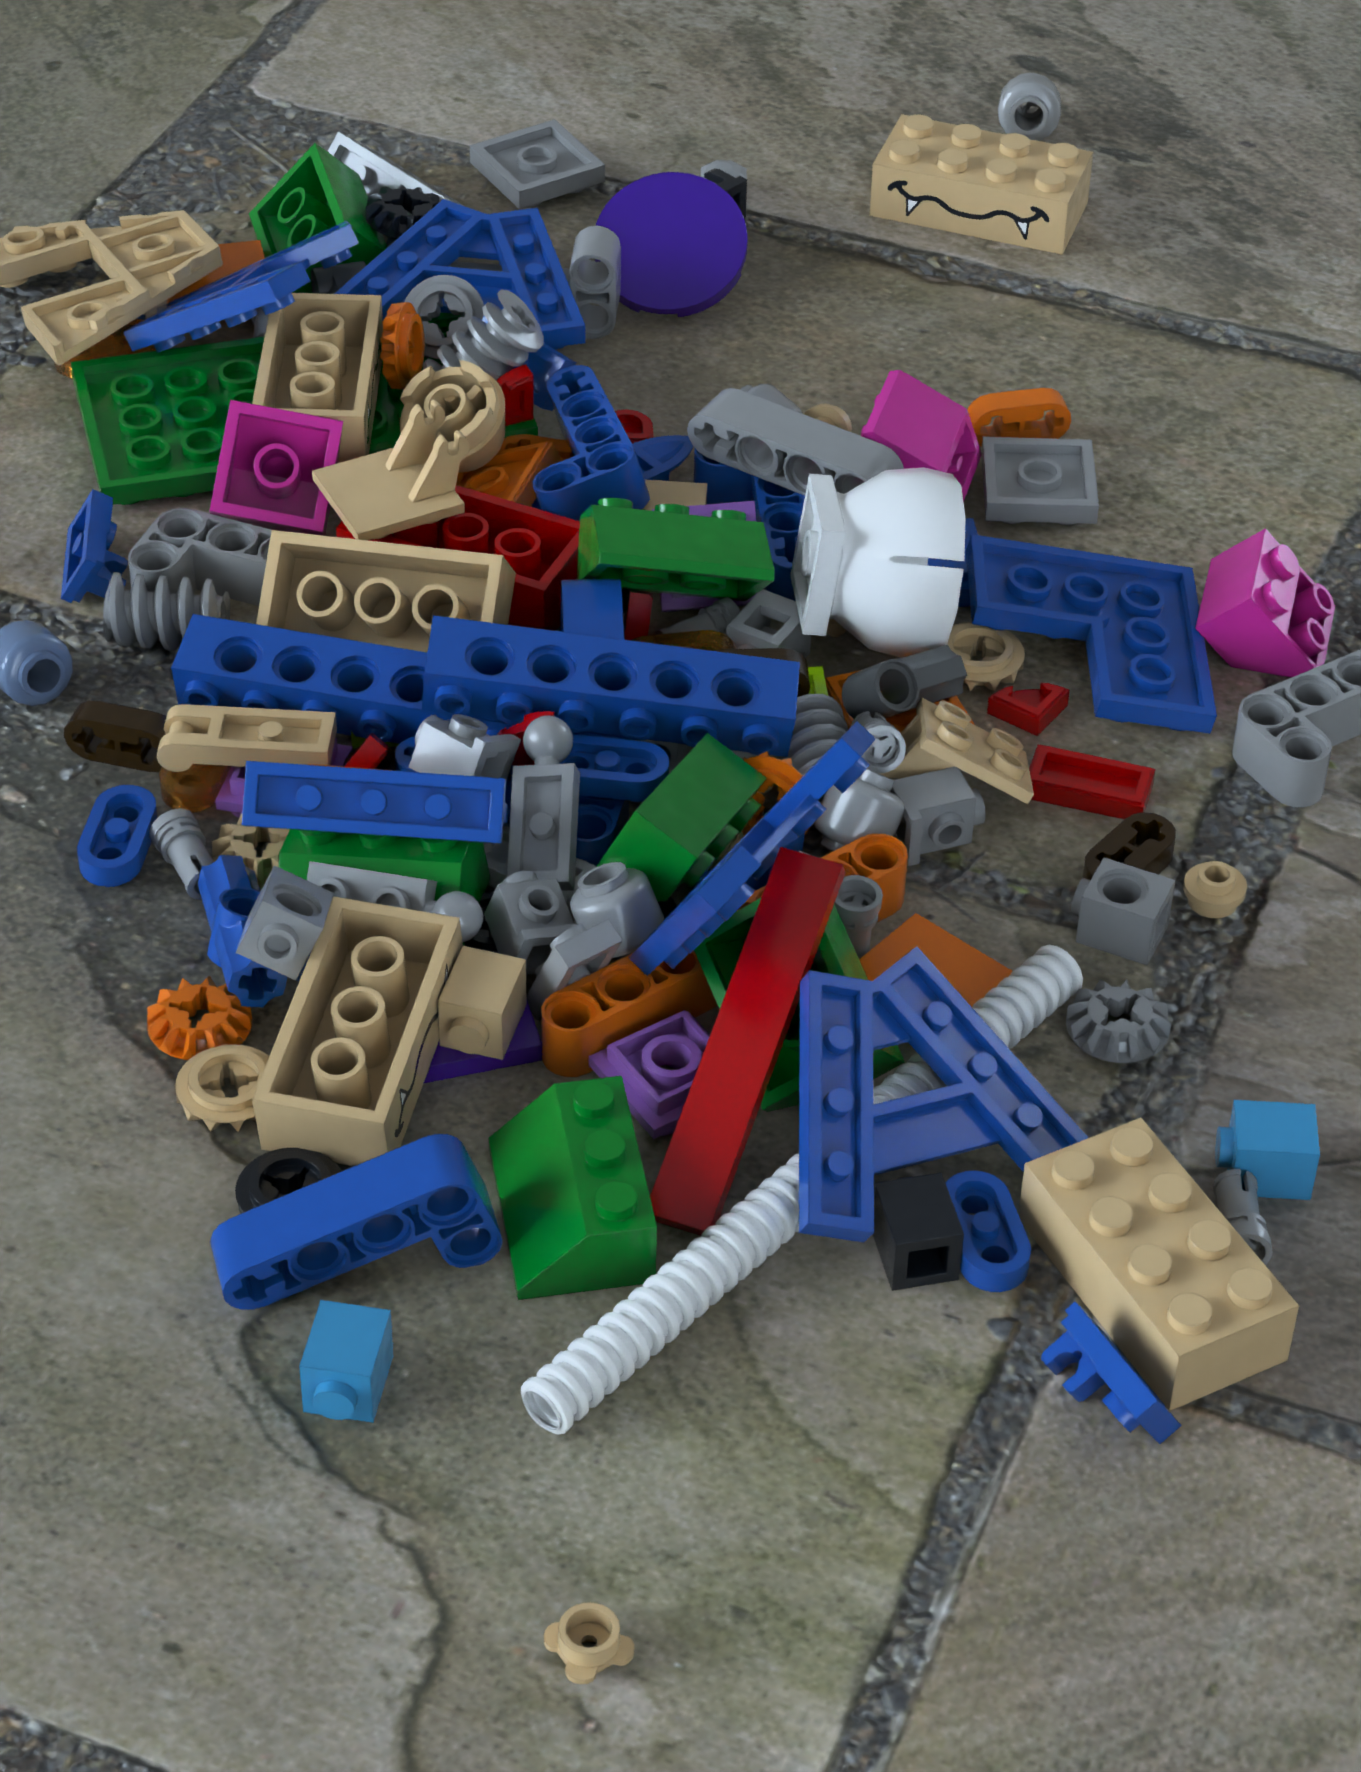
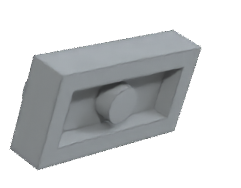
[526,919,623,1021]

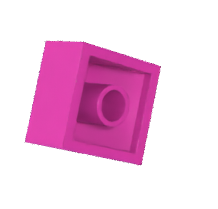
[209,400,343,536]

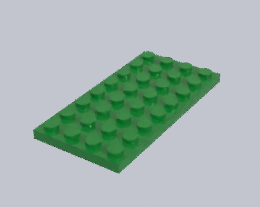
[71,313,538,505]

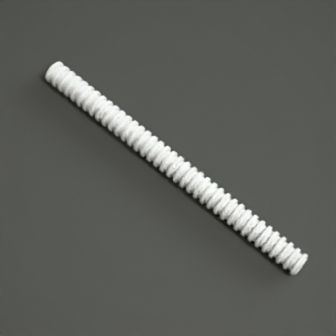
[521,944,1083,1435]

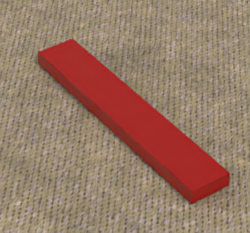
[650,847,845,1236]

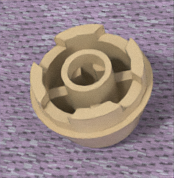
[400,360,505,473]

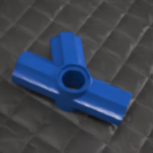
[198,855,311,1008]

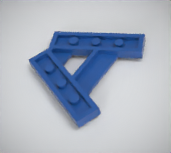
[334,199,586,350]
[123,220,359,352]
[629,721,876,976]
[799,946,1089,1243]

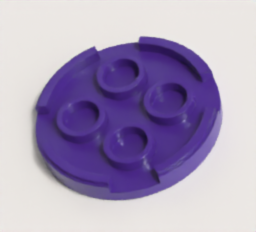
[595,172,748,318]

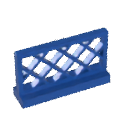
[241,761,511,844]

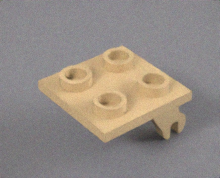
[312,399,470,540]
[879,698,1034,804]

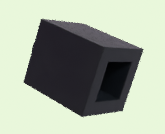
[873,1173,964,1291]

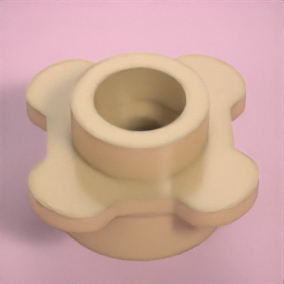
[544,1602,635,1684]

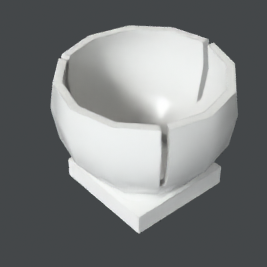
[790,467,966,658]

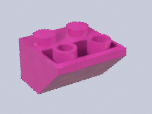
[861,370,982,502]
[1195,528,1336,677]

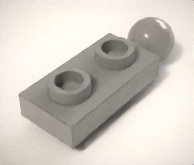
[507,715,580,891]
[307,861,483,943]

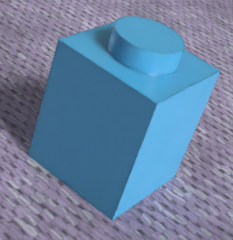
[1215,1100,1320,1200]
[299,1300,393,1423]

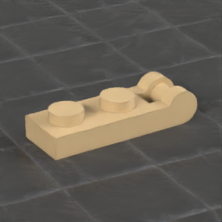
[157,704,337,772]

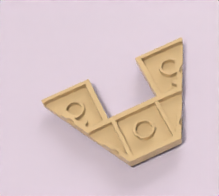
[0,210,223,365]

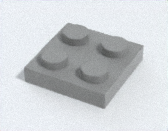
[469,119,605,209]
[981,437,1099,525]

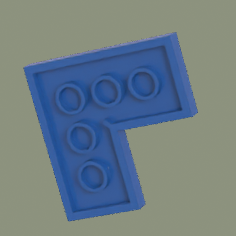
[966,534,1217,734]

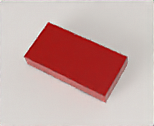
[1029,744,1156,820]

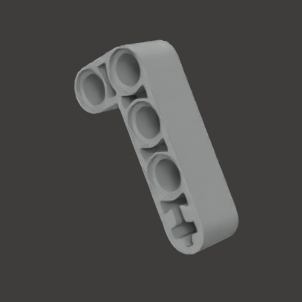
[440,226,621,339]
[687,388,904,496]
[128,508,272,606]
[1232,649,1361,807]

